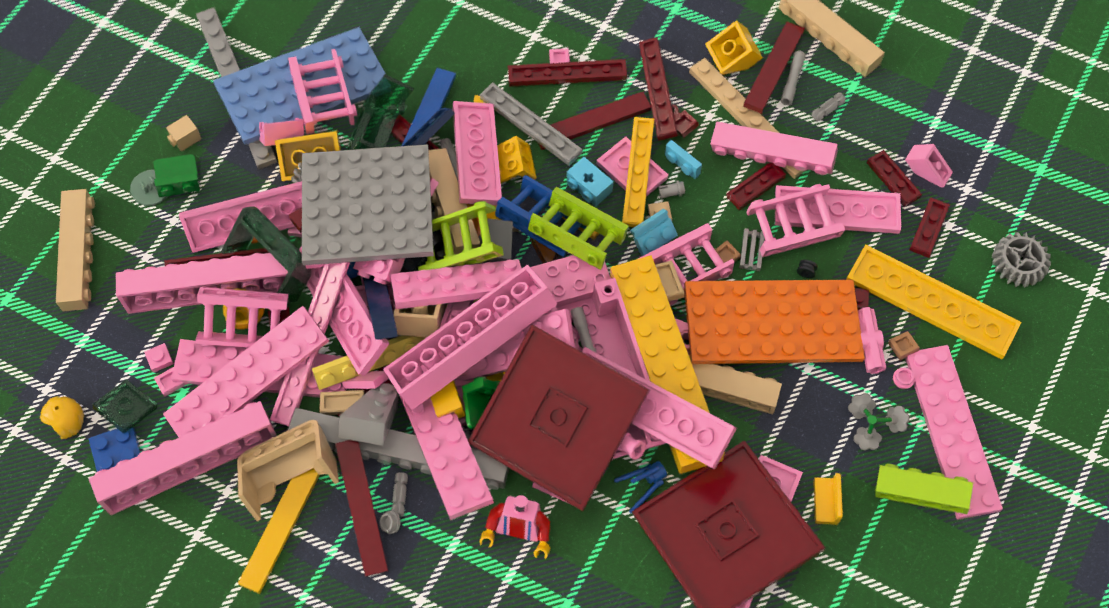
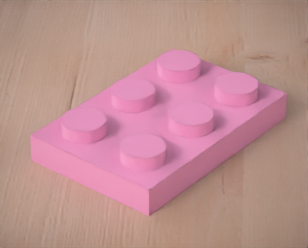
[596,137,668,197]

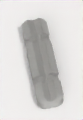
[812,92,846,121]
[391,472,408,517]

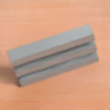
[739,228,764,271]

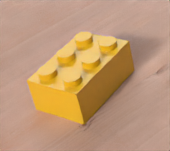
[275,130,341,181]

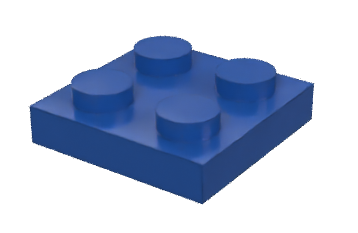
[88,423,141,472]

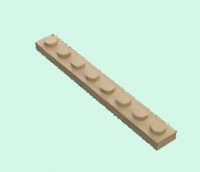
[689,58,807,179]

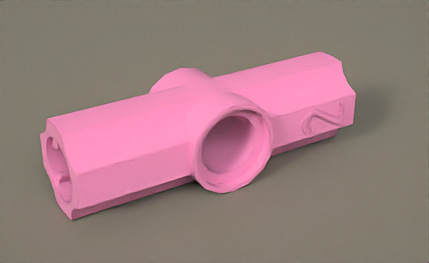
[858,307,886,374]

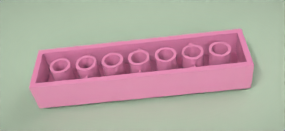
[116,250,297,314]
[383,265,557,410]
[89,401,277,515]

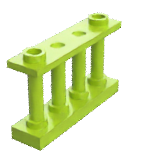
[528,187,629,270]
[418,201,504,271]

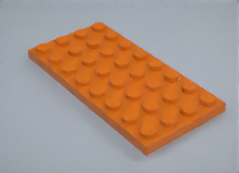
[684,280,865,364]

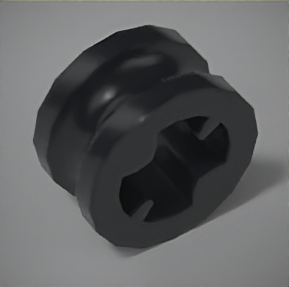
[797,259,818,278]

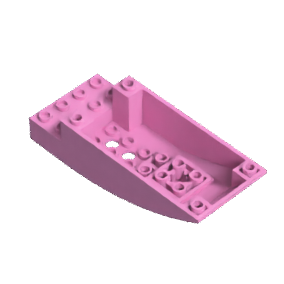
[530,255,666,459]

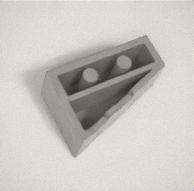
[338,384,399,446]

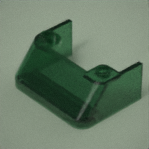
[347,74,414,150]
[221,206,311,303]

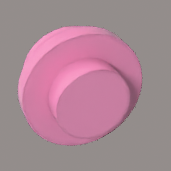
[893,368,915,389]

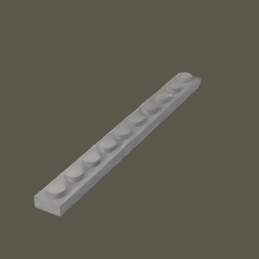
[196,8,277,170]

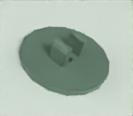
[130,170,168,206]

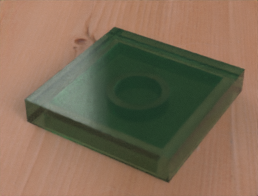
[92,379,157,434]

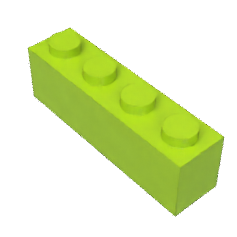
[875,464,973,514]

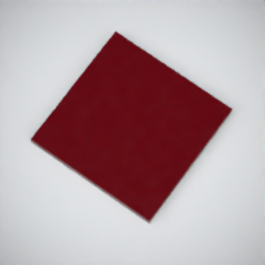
[468,324,650,511]
[632,440,825,608]

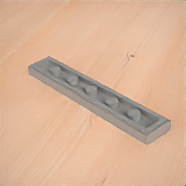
[479,82,583,166]

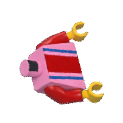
[480,495,550,559]

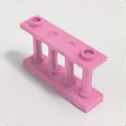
[288,49,357,134]
[747,184,845,257]
[638,223,735,306]
[195,287,288,347]

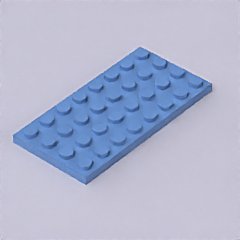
[213,27,392,145]

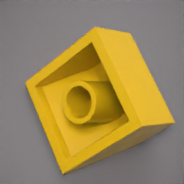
[706,20,763,75]

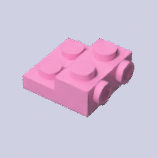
[353,258,405,285]

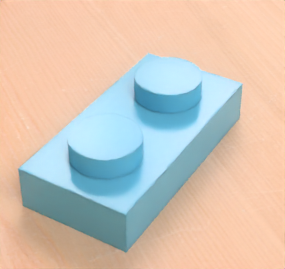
[665,140,702,179]

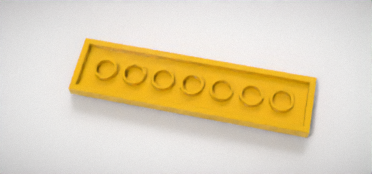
[846,245,1021,359]

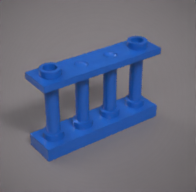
[495,175,587,257]

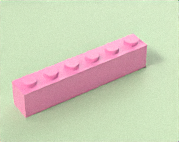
[711,122,838,175]

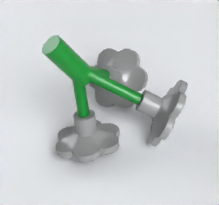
[848,393,910,450]

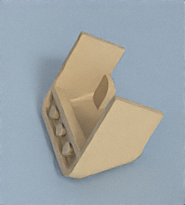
[237,420,339,521]

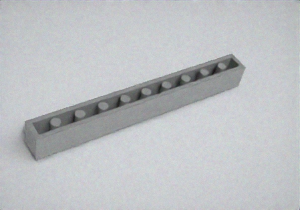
[288,408,510,490]

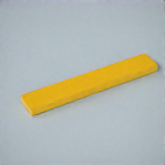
[622,117,654,227]
[238,468,320,594]

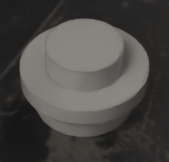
[380,511,401,534]

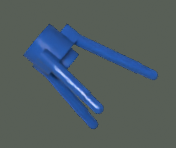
[614,461,667,514]

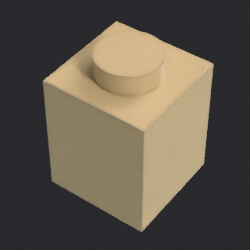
[166,115,202,152]

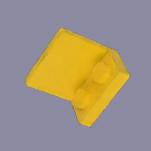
[497,136,537,184]

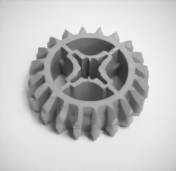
[992,232,1051,288]

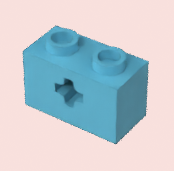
[567,157,613,206]

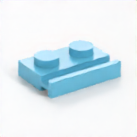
[630,209,678,256]

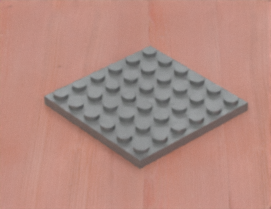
[302,145,434,266]

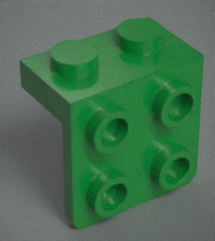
[154,154,200,197]
[462,377,500,430]

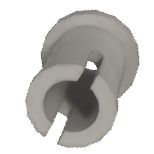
[658,180,685,199]

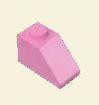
[905,144,953,187]

